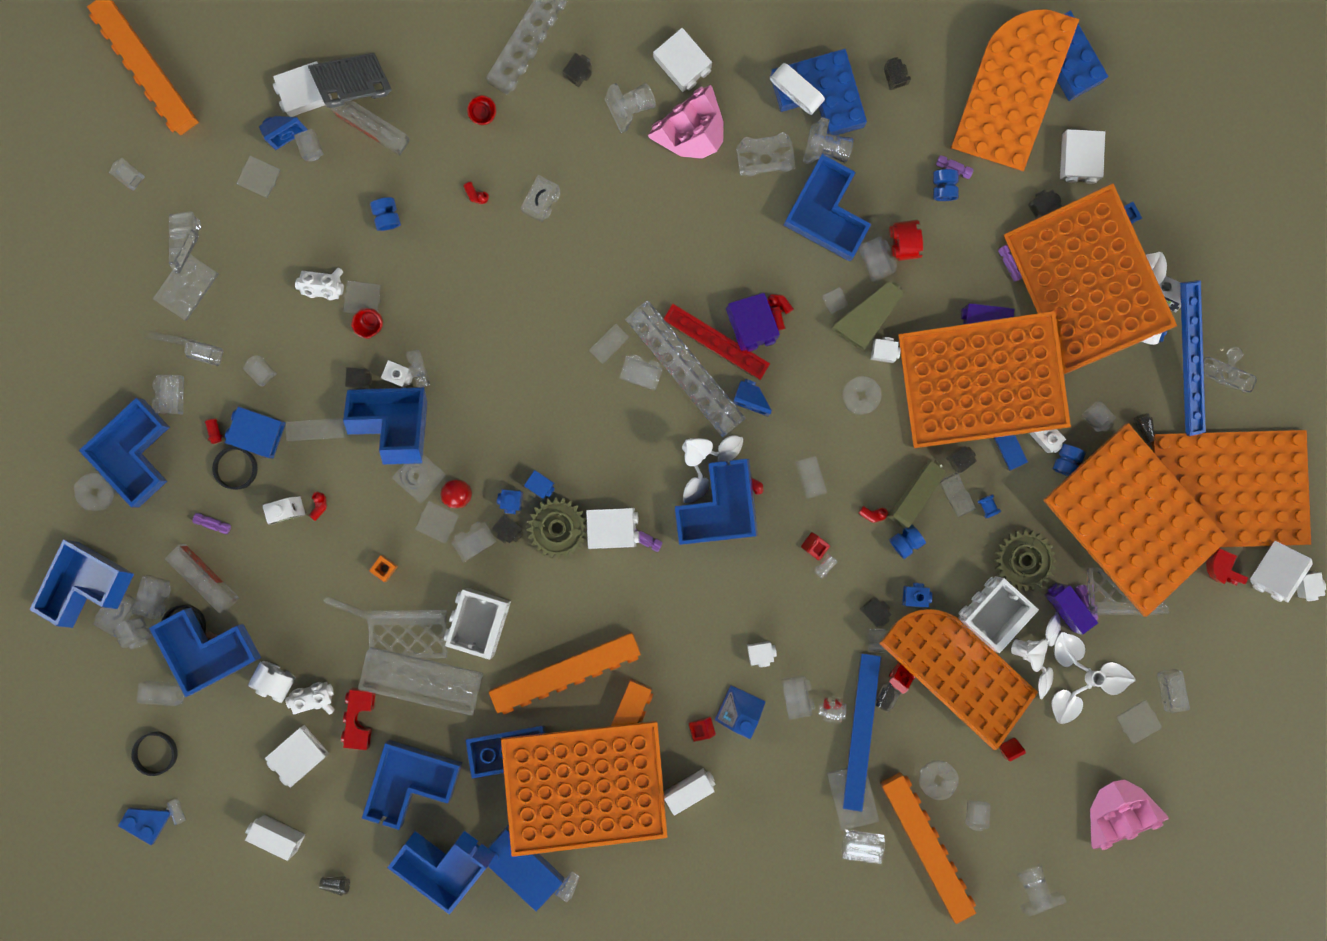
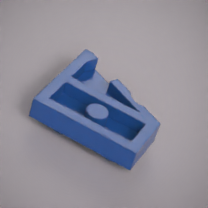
[118,808,172,845]

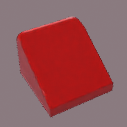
[801,532,830,561]
[688,717,716,742]
[999,738,1026,762]

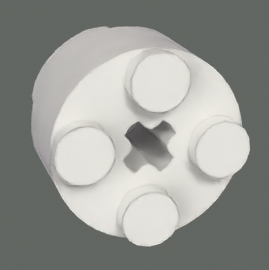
[248,661,296,703]

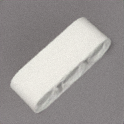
[770,63,825,115]

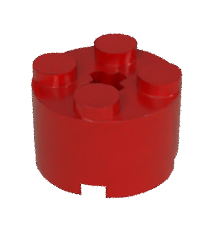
[889,220,923,261]

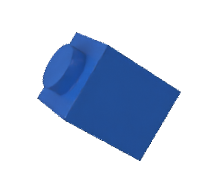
[524,470,555,499]

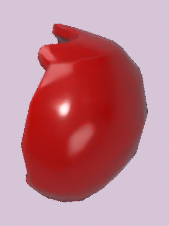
[467,95,497,125]
[351,308,383,339]
[440,480,472,508]

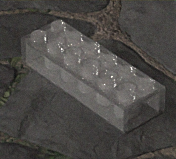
[358,647,484,716]

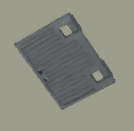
[308,53,392,108]

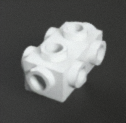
[295,268,344,300]
[285,682,335,715]

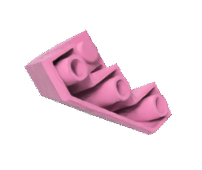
[648,85,724,158]
[1090,780,1169,850]

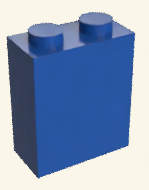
[225,407,286,459]

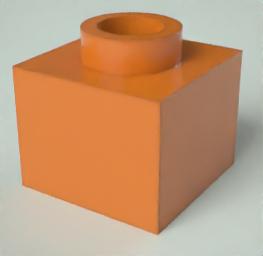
[369,555,398,582]

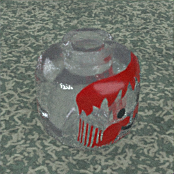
[819,698,847,724]

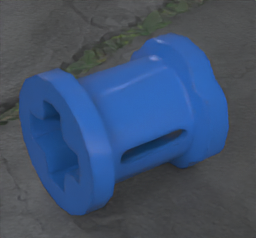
[977,494,1001,519]

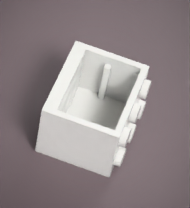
[958,576,1039,653]
[444,588,511,660]

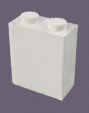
[653,28,712,92]
[273,61,332,117]
[1060,129,1105,184]
[586,508,639,549]
[1250,541,1313,603]
[265,725,330,788]
[664,768,716,816]
[245,815,306,861]

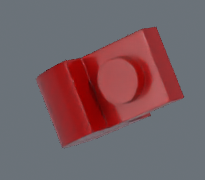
[1206,548,1248,586]
[889,662,916,694]

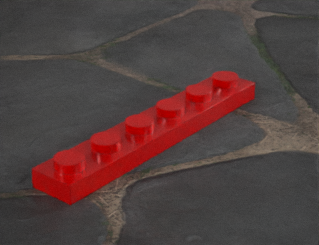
[663,304,770,380]

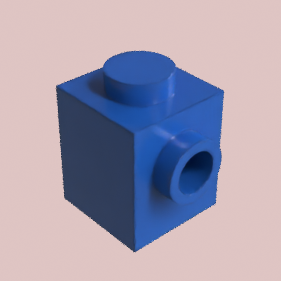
[497,489,523,514]
[902,583,932,607]

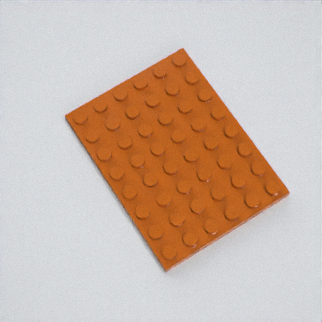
[1004,184,1177,374]
[898,311,1071,448]
[1043,423,1228,617]
[1152,430,1311,547]
[501,721,667,857]

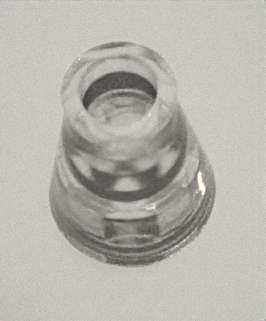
[555,871,580,902]

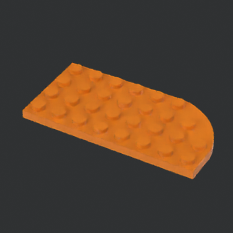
[951,10,1079,171]
[879,609,1038,750]

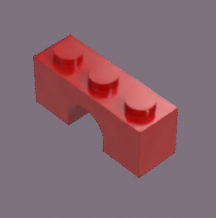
[341,688,376,750]

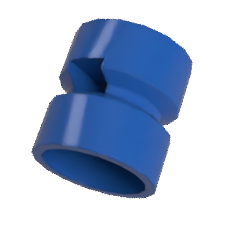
[933,169,959,201]
[370,197,401,231]
[1052,444,1086,476]
[889,524,926,559]

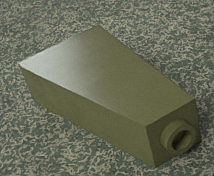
[832,282,905,351]
[887,460,947,528]

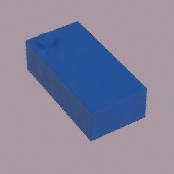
[466,726,546,779]
[487,825,564,911]

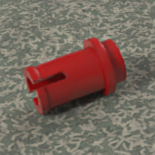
[771,307,786,330]
[205,419,223,444]

